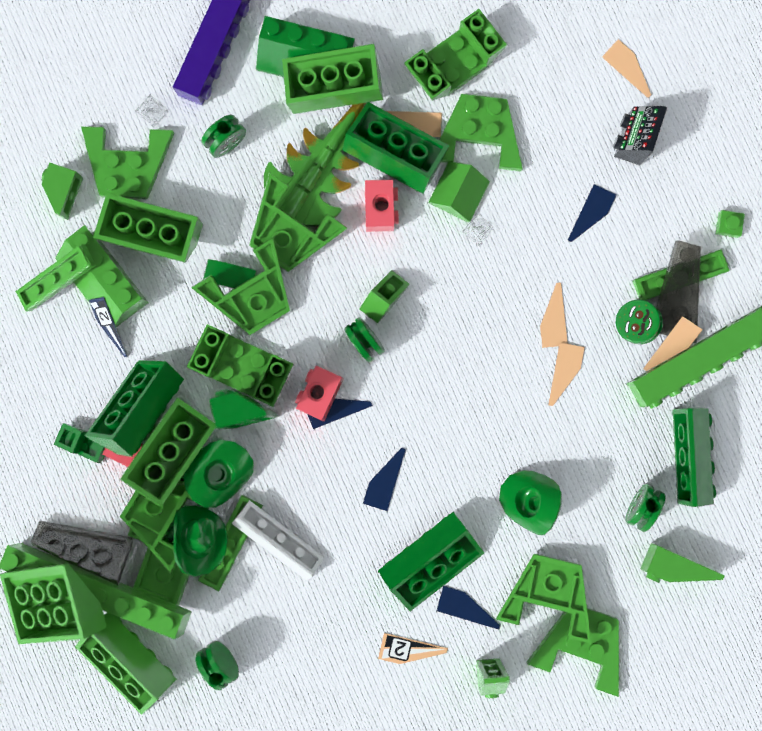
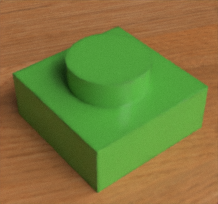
[715,210,745,238]

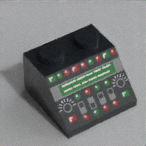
[613,106,667,165]

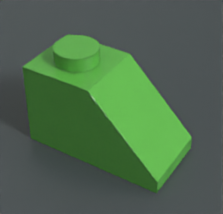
[42,162,83,220]
[359,270,410,323]

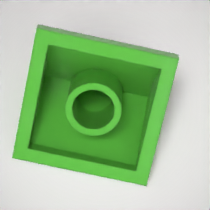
[428,162,490,223]

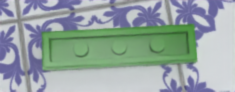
[15,245,96,312]
[633,249,730,301]
[198,495,263,592]

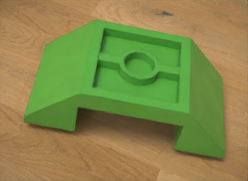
[404,9,507,101]
[187,324,294,407]

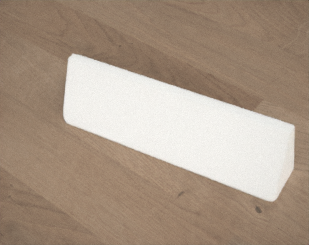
[232,500,325,580]

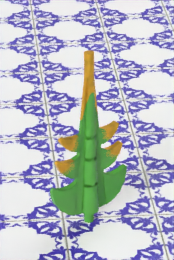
[264,103,366,226]

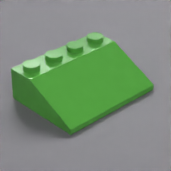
[0,563,107,644]

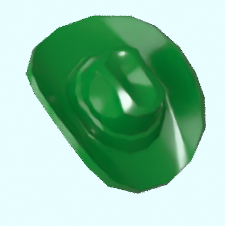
[183,440,254,508]
[499,470,562,535]
[174,505,228,577]

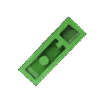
[640,543,725,583]
[476,658,510,698]

